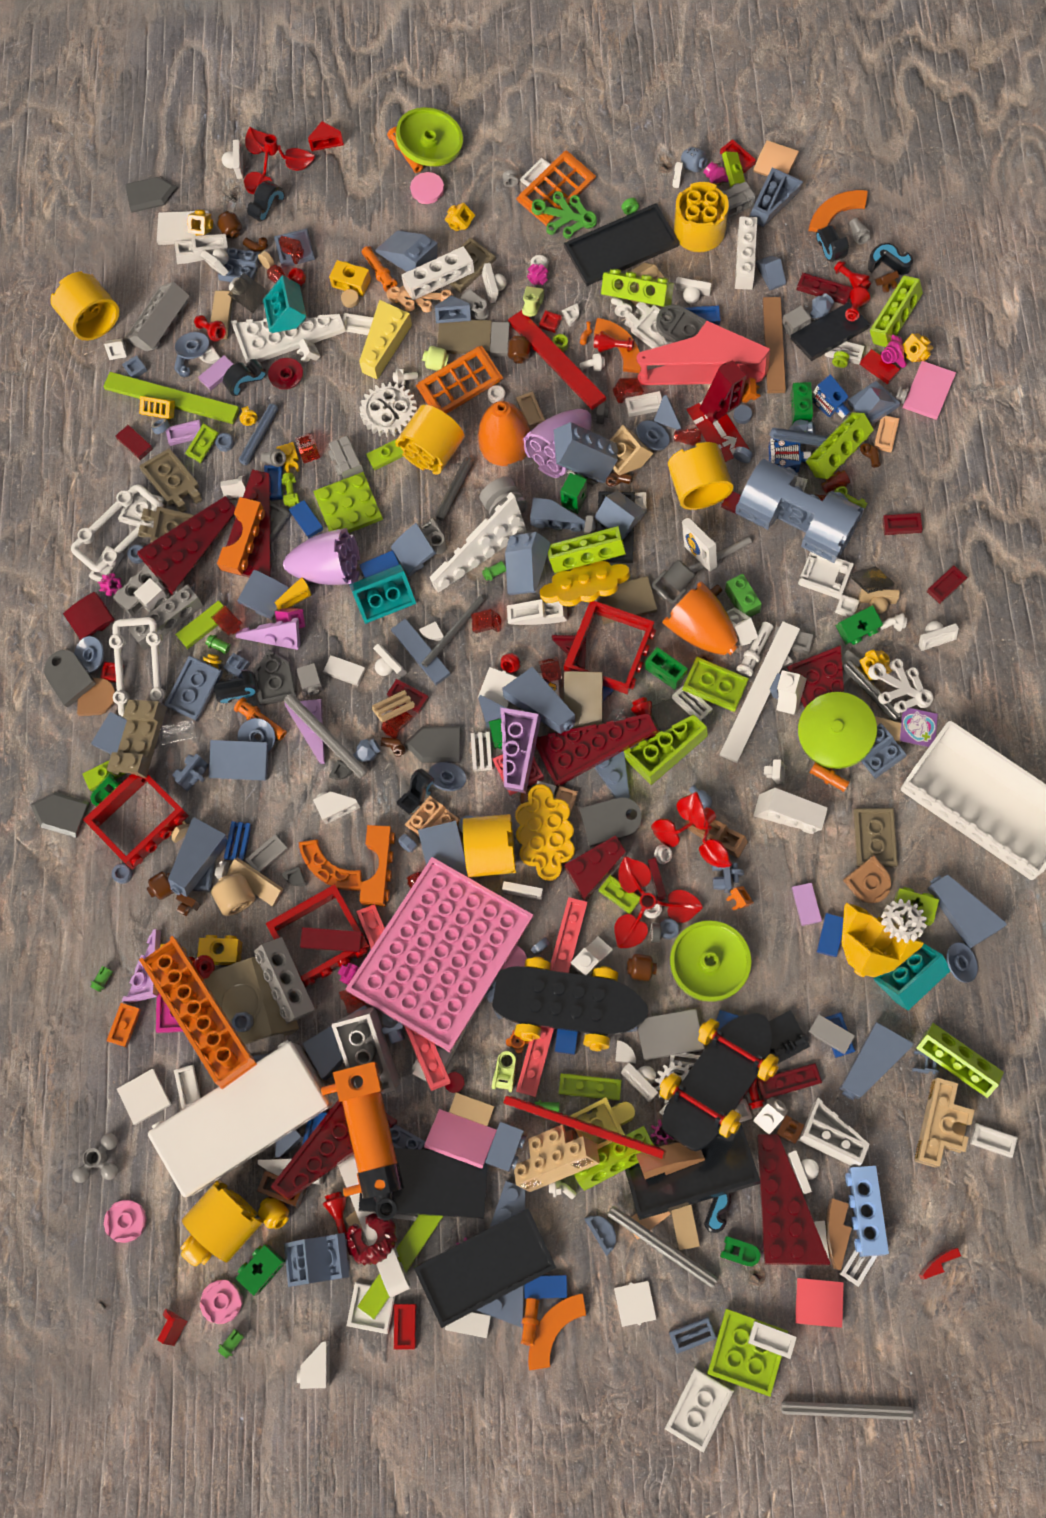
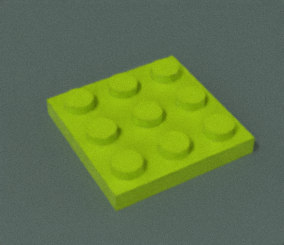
[313,472,383,533]
[707,1308,788,1397]

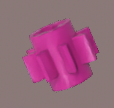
[527,264,548,285]
[98,573,123,596]
[338,963,359,985]
[650,1119,674,1145]

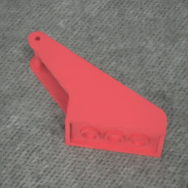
[637,321,770,385]

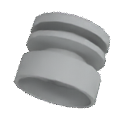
[479,477,528,517]

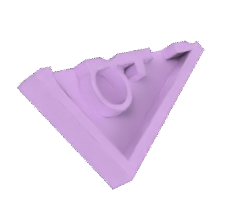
[236,618,300,650]
[285,699,325,764]
[122,929,161,1004]

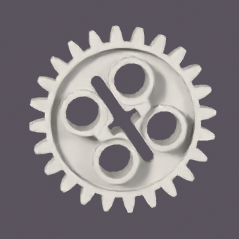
[360,382,417,437]

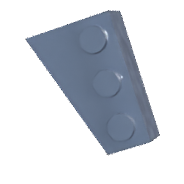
[749,167,803,227]

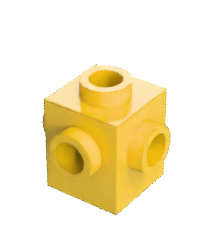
[444,203,475,231]
[187,209,213,236]
[903,333,934,362]
[860,649,892,680]

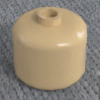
[211,874,255,916]

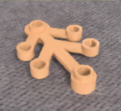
[386,285,453,312]

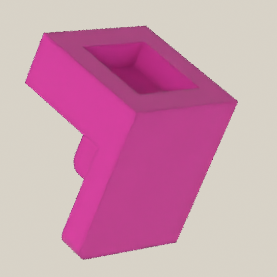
[275,607,305,628]

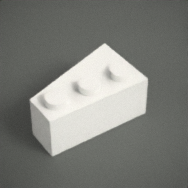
[754,788,827,834]
[798,1098,870,1167]

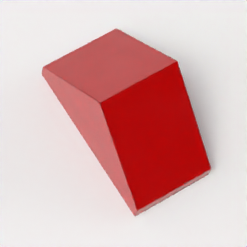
[308,121,344,151]

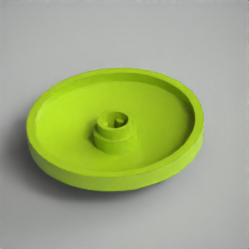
[396,107,463,166]
[798,692,877,769]
[670,921,751,1002]

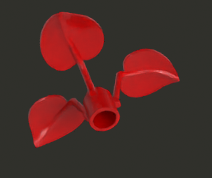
[244,127,315,194]
[651,792,732,868]
[614,857,703,949]

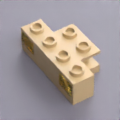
[914,1078,975,1168]
[514,1124,600,1192]

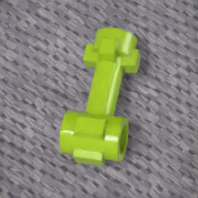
[281,473,300,507]
[834,486,868,510]

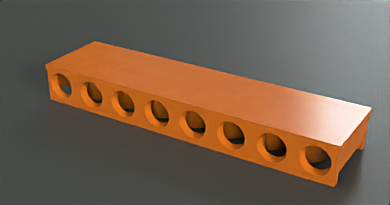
[139,936,257,1090]

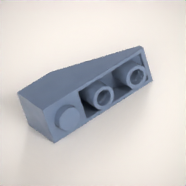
[530,498,585,532]

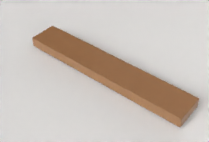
[762,297,786,393]

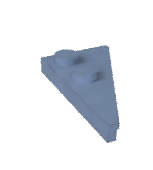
[594,751,631,816]

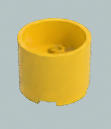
[674,182,729,252]
[51,271,119,341]
[395,405,465,475]
[668,442,733,510]
[463,814,516,877]
[182,1180,263,1263]

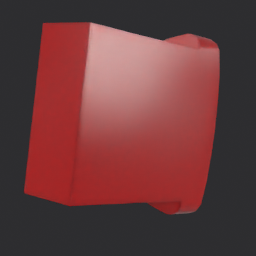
[157,1308,188,1346]

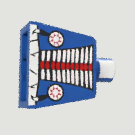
[812,374,851,419]
[768,438,811,473]

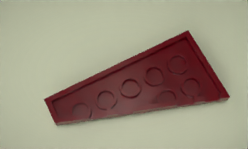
[219,469,272,578]
[137,496,236,595]
[787,645,844,770]
[536,713,659,787]
[271,1099,397,1200]
[757,1134,830,1265]

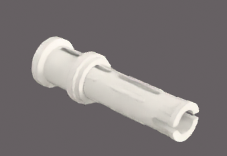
[737,622,774,677]

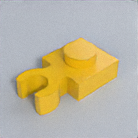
[276,442,300,473]

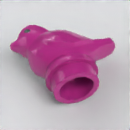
[703,162,729,184]
[881,335,907,368]

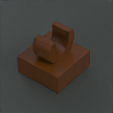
[875,271,899,293]
[176,894,201,916]
[776,1115,805,1144]

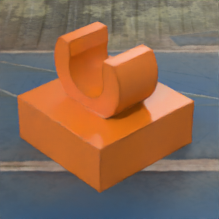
[741,377,760,403]
[726,886,754,910]

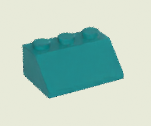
[263,275,306,333]
[349,565,416,624]
[873,944,950,1011]

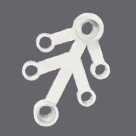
[868,659,933,713]

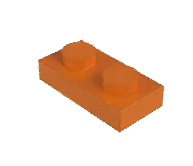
[107,1003,141,1048]

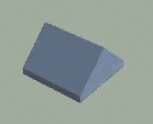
[594,490,646,539]

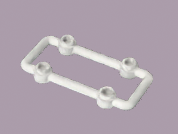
[71,484,164,572]
[109,617,167,720]

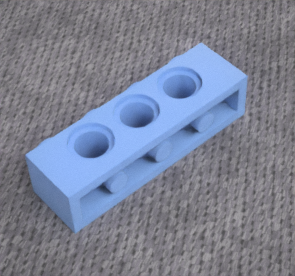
[845,1166,889,1257]

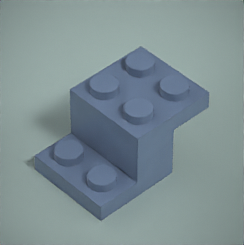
[284,1233,350,1287]

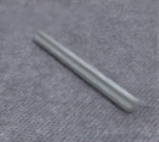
[284,694,367,778]
[608,1206,718,1288]
[781,1401,913,1420]

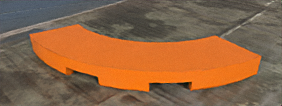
[808,190,868,232]
[594,318,641,374]
[298,839,363,891]
[528,1293,586,1370]

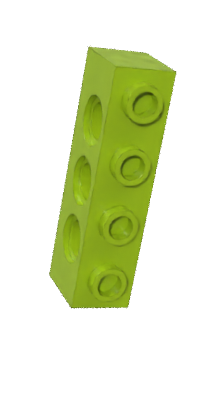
[601,269,674,307]
[870,276,923,347]
[806,412,874,479]
[548,526,626,573]
[916,1023,1004,1098]
[574,1126,655,1191]

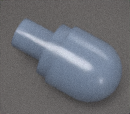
[689,785,712,808]

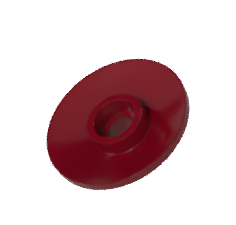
[268,358,303,390]

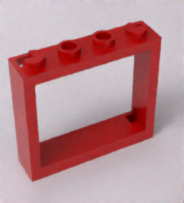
[564,601,656,695]
[83,774,189,870]
[265,884,370,987]

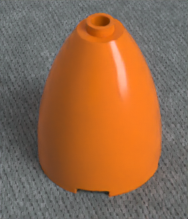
[478,401,530,466]
[662,581,738,655]

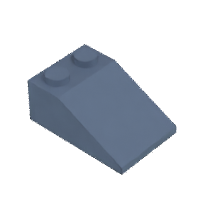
[376,230,438,272]
[505,532,551,595]

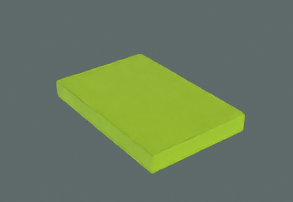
[682,656,749,712]

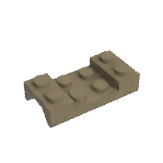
[107,700,167,778]

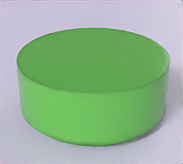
[621,198,639,215]

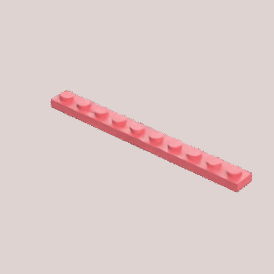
[516,897,588,1097]
[356,904,450,1091]

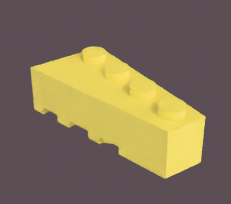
[359,300,412,380]

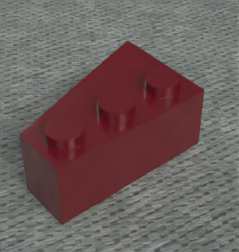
[699,360,746,423]
[565,835,626,901]

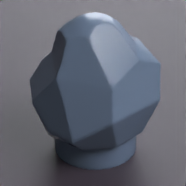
[810,293,834,319]
[789,419,815,434]
[353,738,381,762]

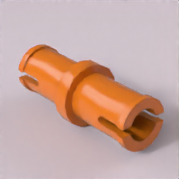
[809,762,850,792]
[521,1298,540,1346]

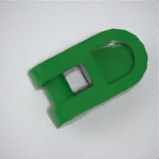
[90,773,122,807]
[720,1236,760,1267]

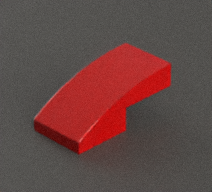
[919,1248,961,1279]

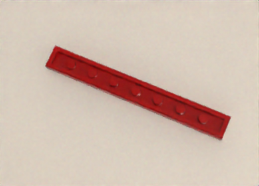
[508,310,606,410]
[503,1096,667,1159]

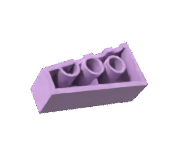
[500,707,541,793]

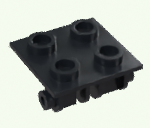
[769,1010,810,1064]

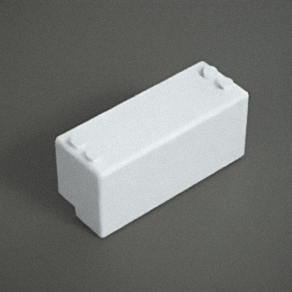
[901,721,1046,880]
[148,1040,332,1197]

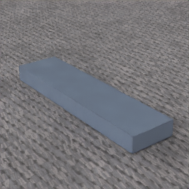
[391,619,451,685]

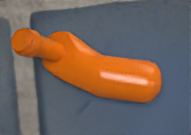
[580,321,592,345]

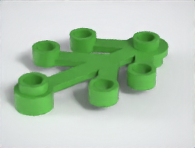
[531,191,597,239]

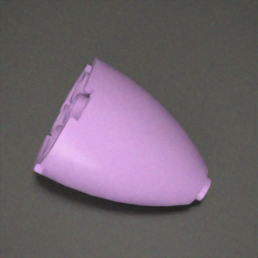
[524,409,592,478]
[283,528,360,585]

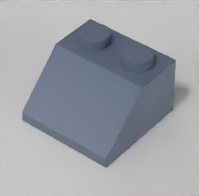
[485,1122,526,1172]

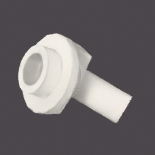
[611,297,632,317]
[580,353,605,371]
[393,368,418,386]
[880,613,907,632]
[549,1180,577,1199]

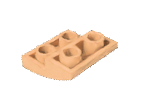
[754,140,799,177]
[405,796,460,838]

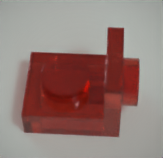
[279,236,304,264]
[613,378,644,403]
[295,432,320,463]
[210,605,242,635]
[471,609,502,633]
[538,657,562,683]
[381,706,412,739]
[339,990,366,1014]

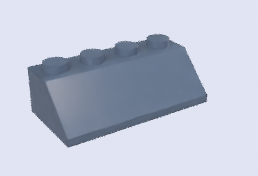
[554,422,618,483]

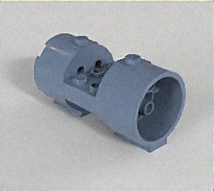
[735,459,864,563]

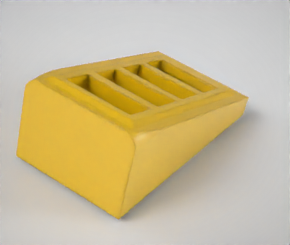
[139,396,175,419]
[274,577,312,610]

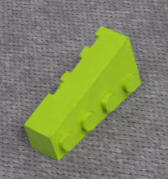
[624,714,708,785]

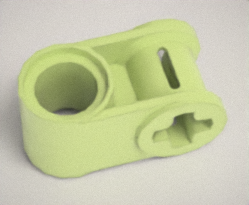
[522,286,544,316]
[492,1051,517,1092]

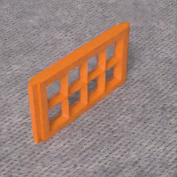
[516,150,596,226]
[416,346,503,414]

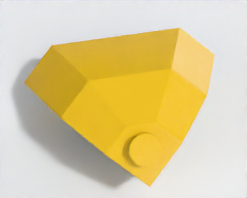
[842,902,924,977]

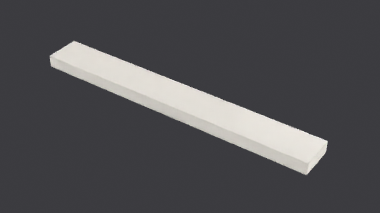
[720,621,800,763]

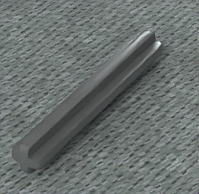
[435,457,473,521]
[842,660,901,721]

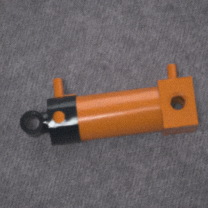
[321,1062,404,1220]

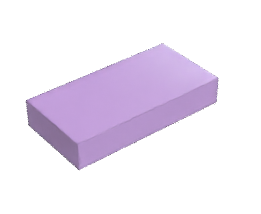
[198,356,233,391]
[166,419,202,446]
[792,883,822,926]

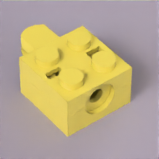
[570,1097,635,1150]

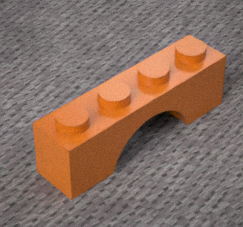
[217,497,265,576]
[360,825,396,907]

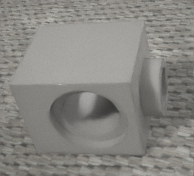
[782,306,811,337]
[297,663,323,695]

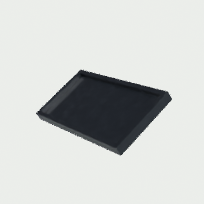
[564,203,680,287]
[625,1124,761,1220]
[358,1148,487,1219]
[414,1208,556,1328]

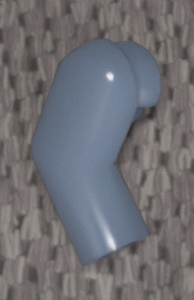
[174,355,190,378]

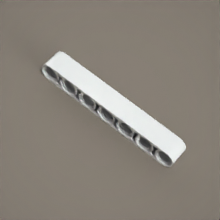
[338,1154,411,1298]

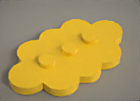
[540,561,630,607]
[515,784,575,881]

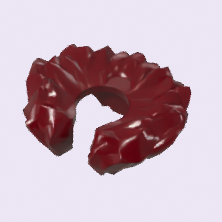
[346,1213,397,1266]

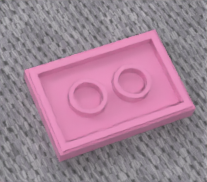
[903,361,956,420]
[424,1109,497,1169]

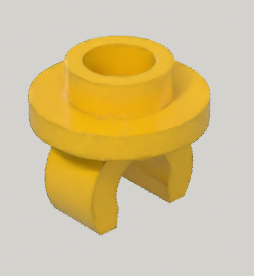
[240,406,258,426]
[203,654,222,669]

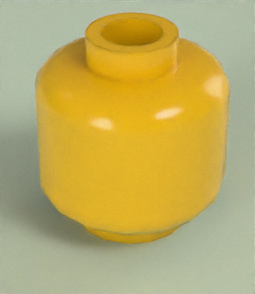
[258,1197,289,1229]
[180,1235,212,1266]

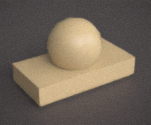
[858,589,899,614]

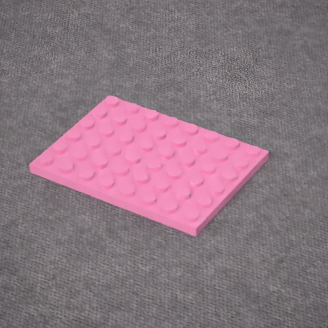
[346,857,534,1052]

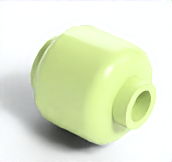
[422,346,449,371]

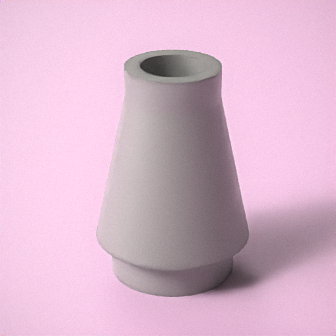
[849,218,870,244]
[261,449,286,467]

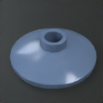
[175,332,209,359]
[636,421,669,450]
[74,636,104,673]
[238,718,275,752]
[428,762,466,791]
[947,943,978,983]

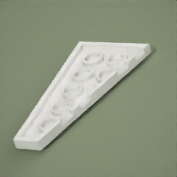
[231,314,346,364]
[430,492,527,593]

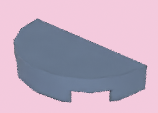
[584,1216,616,1256]

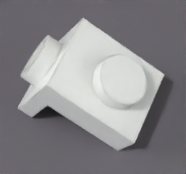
[753,1097,788,1134]

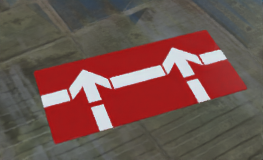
[686,401,750,462]

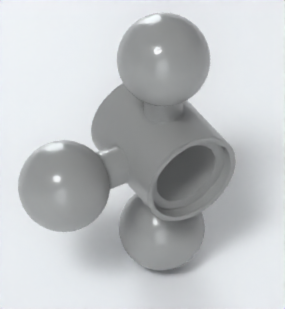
[72,1133,118,1183]

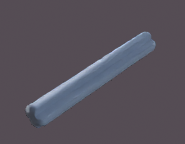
[239,403,278,465]
[770,428,828,446]

